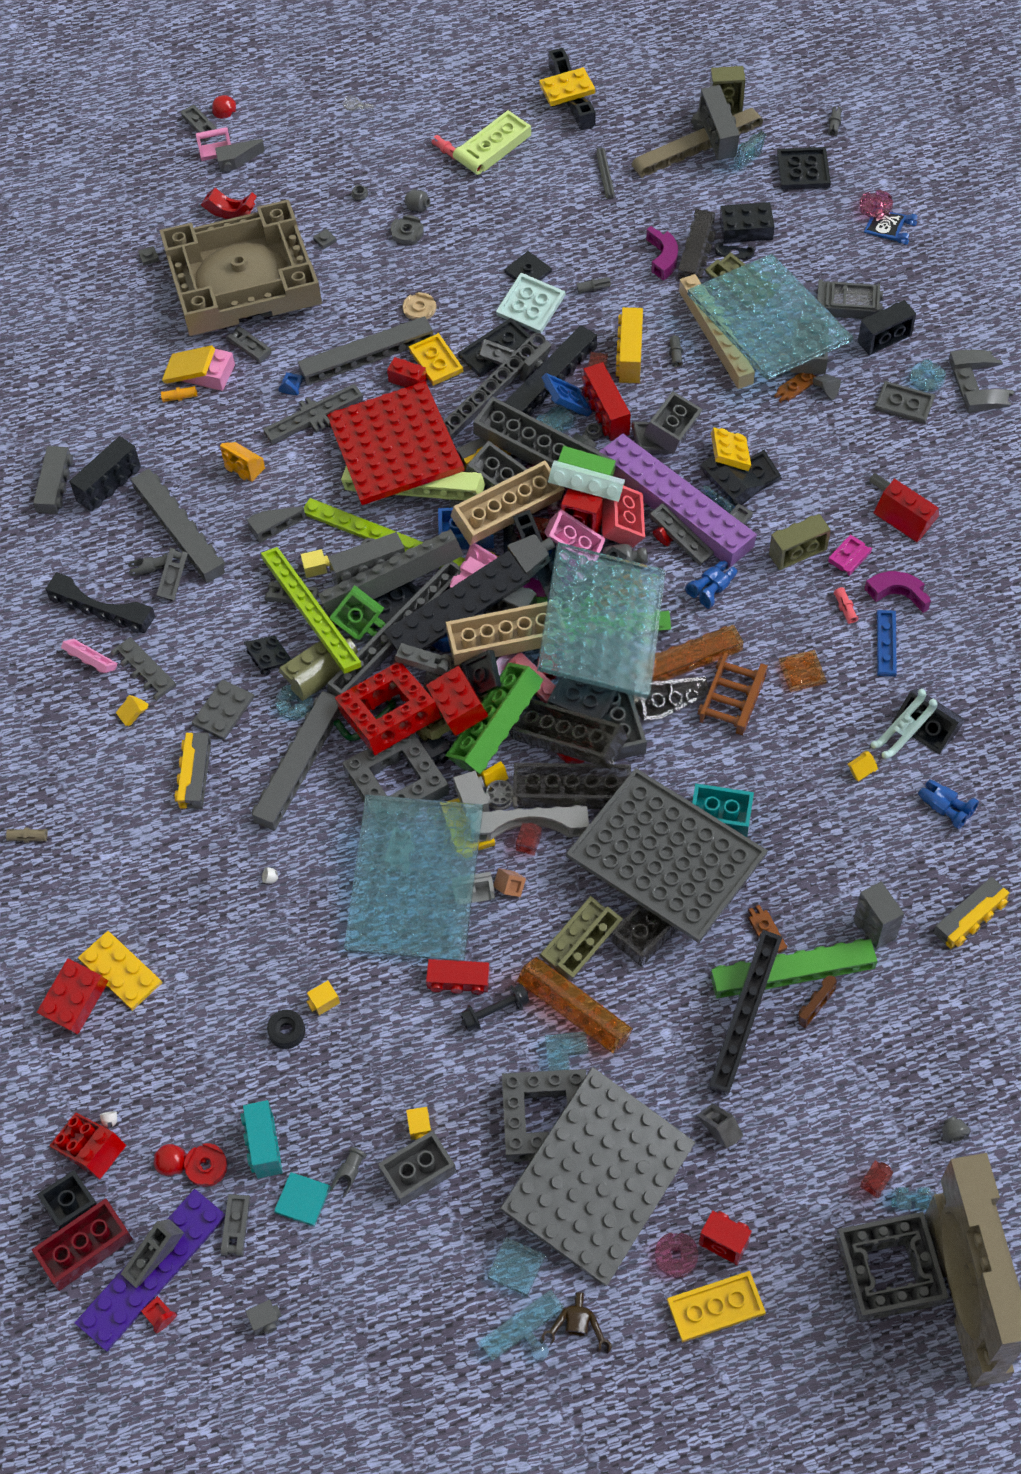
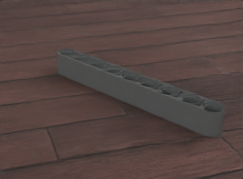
[444,333,546,439]

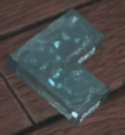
[545,1031,589,1071]

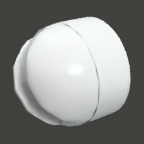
[262,867,278,884]
[100,1111,117,1128]

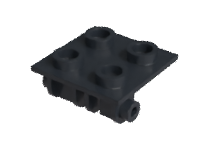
[244,635,292,676]

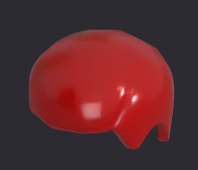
[212,95,236,119]
[153,1144,187,1177]

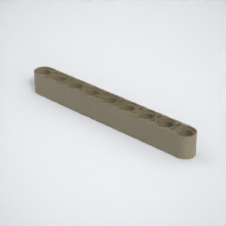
[632,108,763,178]

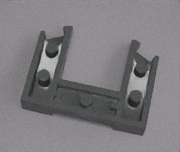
[949,350,1014,413]

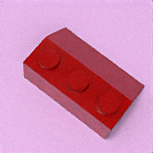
[873,478,940,542]

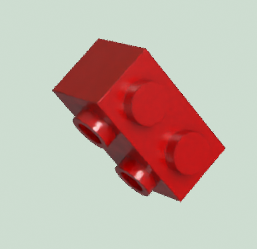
[387,357,427,388]

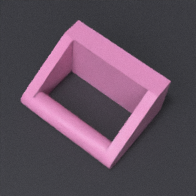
[195,127,231,161]

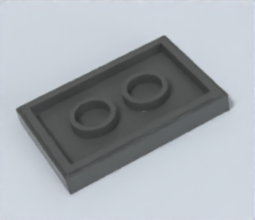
[874,381,935,424]

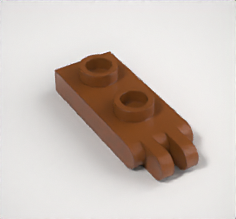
[774,373,816,403]
[748,905,787,954]

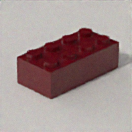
[31,1198,133,1291]

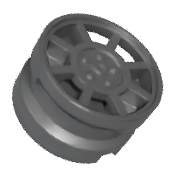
[486,780,514,810]

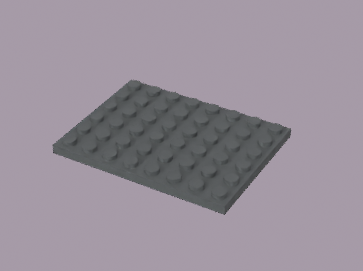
[566,768,768,943]
[499,1067,695,1286]

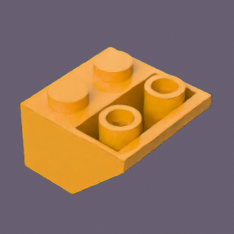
[220,442,265,482]

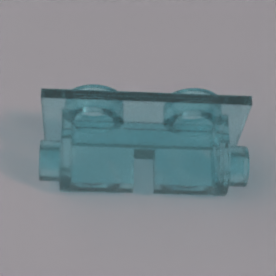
[701,485,736,513]
[890,1187,937,1209]

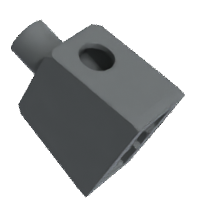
[507,535,555,578]

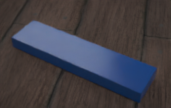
[877,610,897,677]

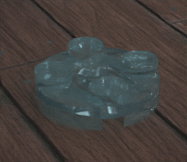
[910,360,946,392]
[275,685,313,720]

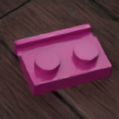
[828,534,872,576]

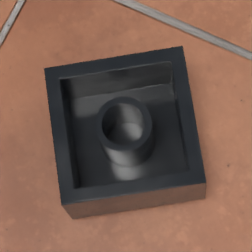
[37,1170,97,1230]

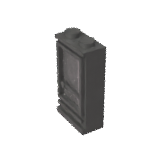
[816,279,883,319]

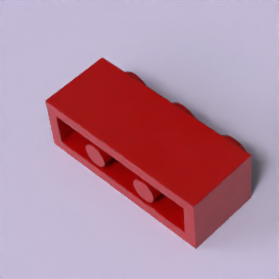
[426,959,490,995]

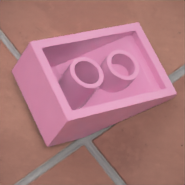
[182,349,235,391]

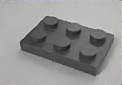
[192,679,254,740]

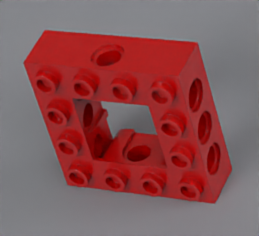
[335,662,441,755]

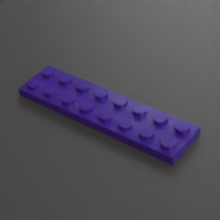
[74,1189,226,1352]

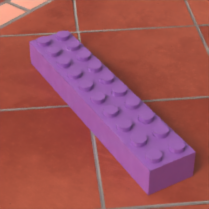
[599,434,757,567]

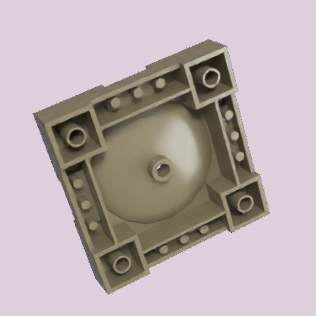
[159,199,322,336]
[925,1153,1021,1388]

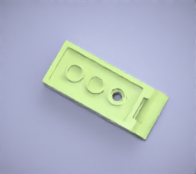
[453,110,531,175]

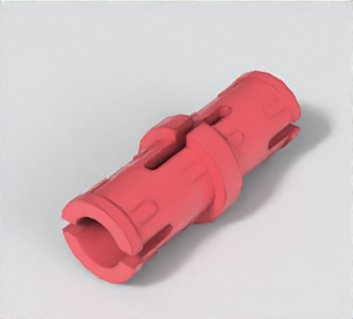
[431,135,456,160]
[834,587,859,624]

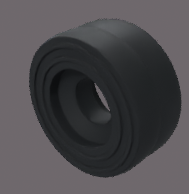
[267,1009,305,1049]

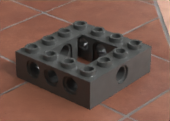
[342,733,449,830]
[502,1069,586,1162]
[835,1212,949,1322]

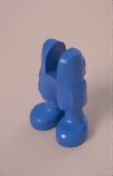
[685,560,738,609]
[918,779,979,829]

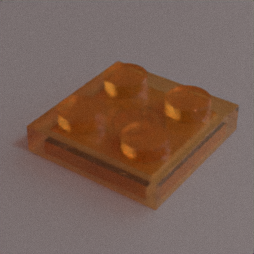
[778,650,827,692]

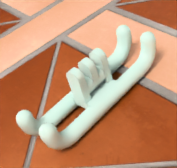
[871,689,938,759]

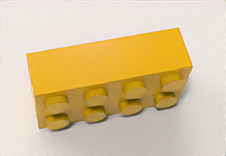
[616,307,643,383]

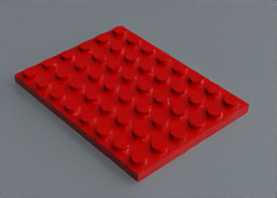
[327,381,465,505]

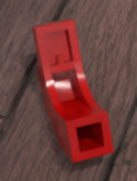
[201,188,257,219]

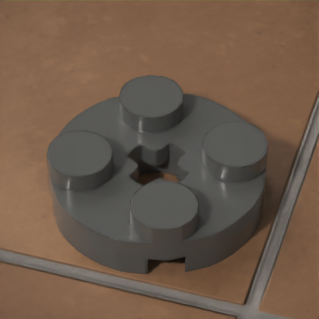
[391,215,424,245]

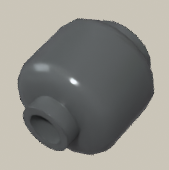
[405,189,430,213]

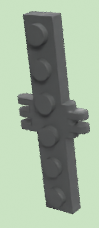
[263,384,363,445]

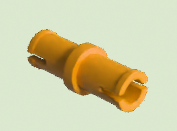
[161,386,197,403]

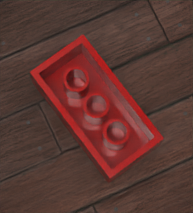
[582,362,631,441]

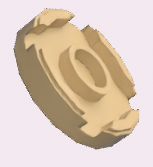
[403,292,436,320]

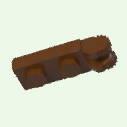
[798,975,837,1028]

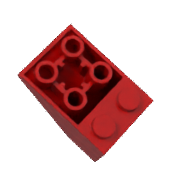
[49,1113,127,1180]

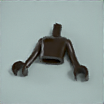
[540,1292,612,1354]

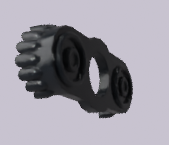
[715,242,755,260]

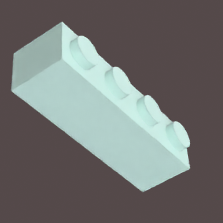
[548,460,625,502]

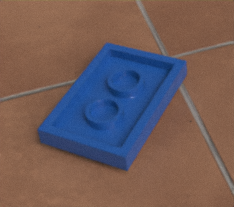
[541,373,592,416]

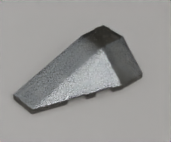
[630,676,709,721]

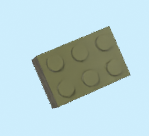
[710,66,745,115]
[769,514,831,570]

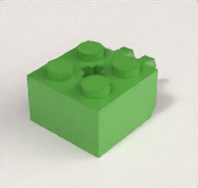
[330,585,386,640]

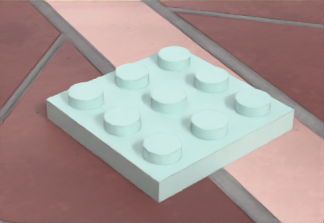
[496,273,566,333]

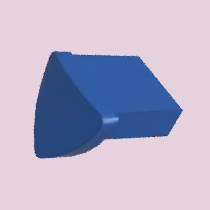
[278,372,303,395]

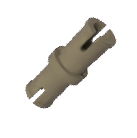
[6,827,48,843]

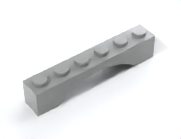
[469,805,589,843]

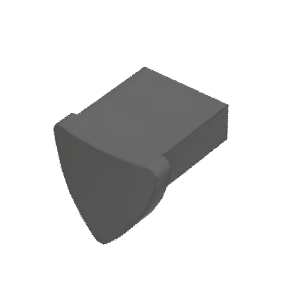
[813,374,841,400]

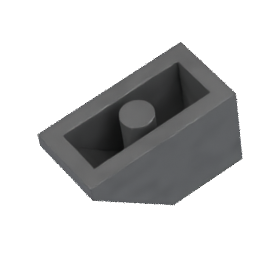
[697,1104,744,1148]

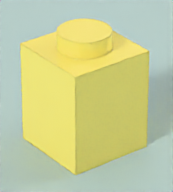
[301,549,330,578]

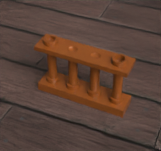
[697,652,768,736]

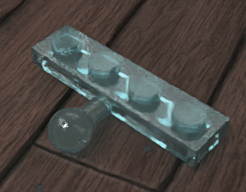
[479,1290,564,1361]

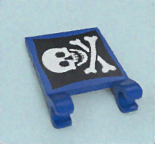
[864,209,918,245]

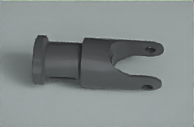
[128,553,168,576]
[330,1147,367,1198]

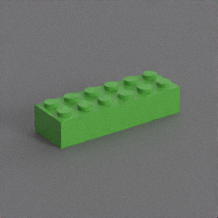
[445,663,543,774]

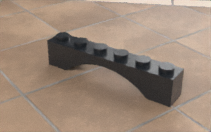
[548,48,596,130]
[513,510,570,611]
[45,572,155,634]

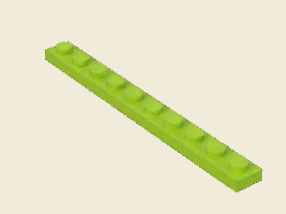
[304,498,466,569]
[261,547,361,674]

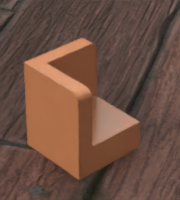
[493,868,526,897]

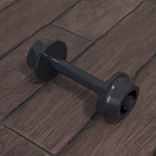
[460,984,530,1032]

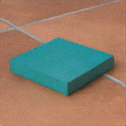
[274,1172,330,1227]

